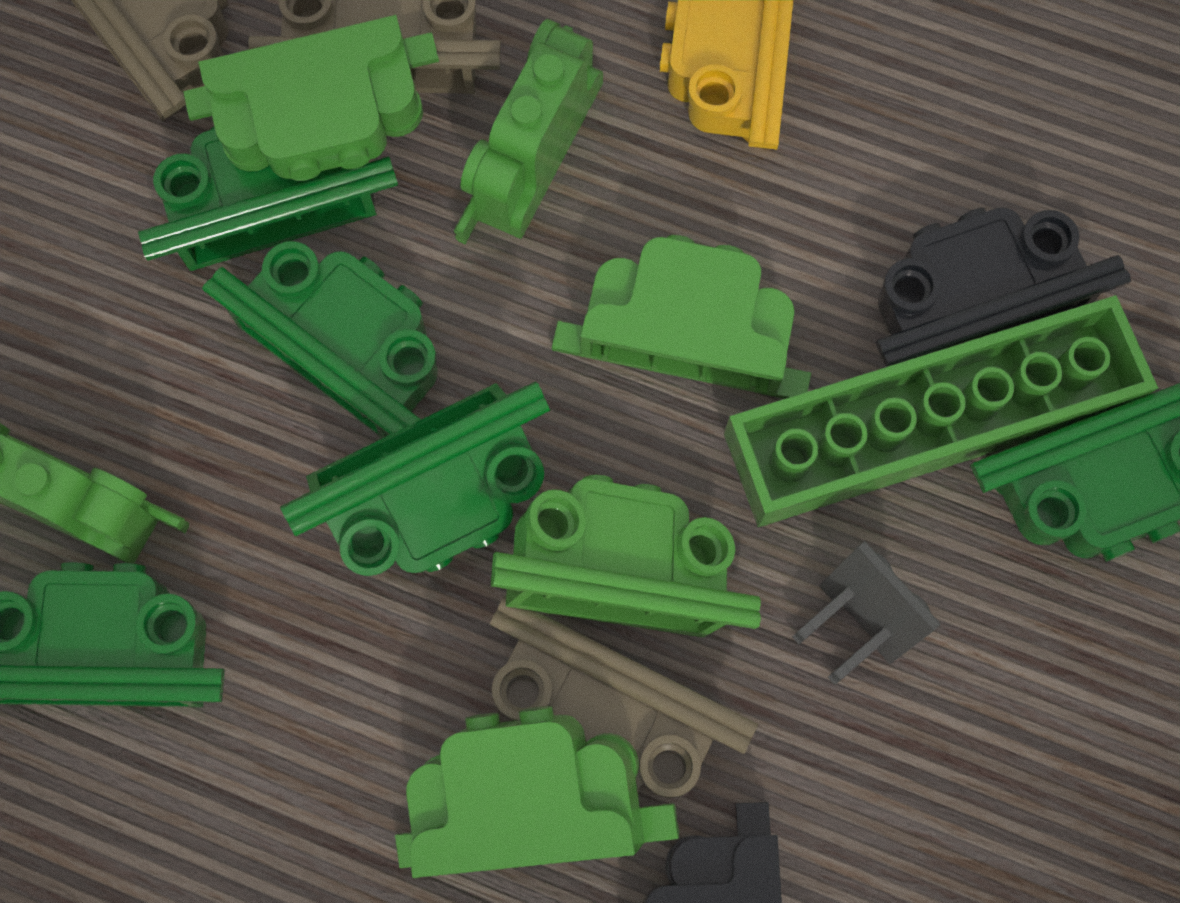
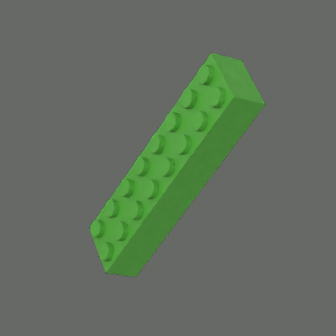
[724,295,1158,528]

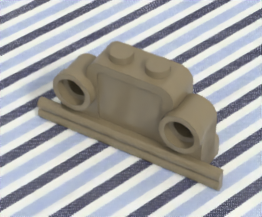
[71,0,229,122]
[248,0,501,94]
[490,596,758,798]

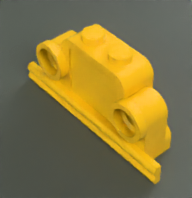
[659,0,793,150]

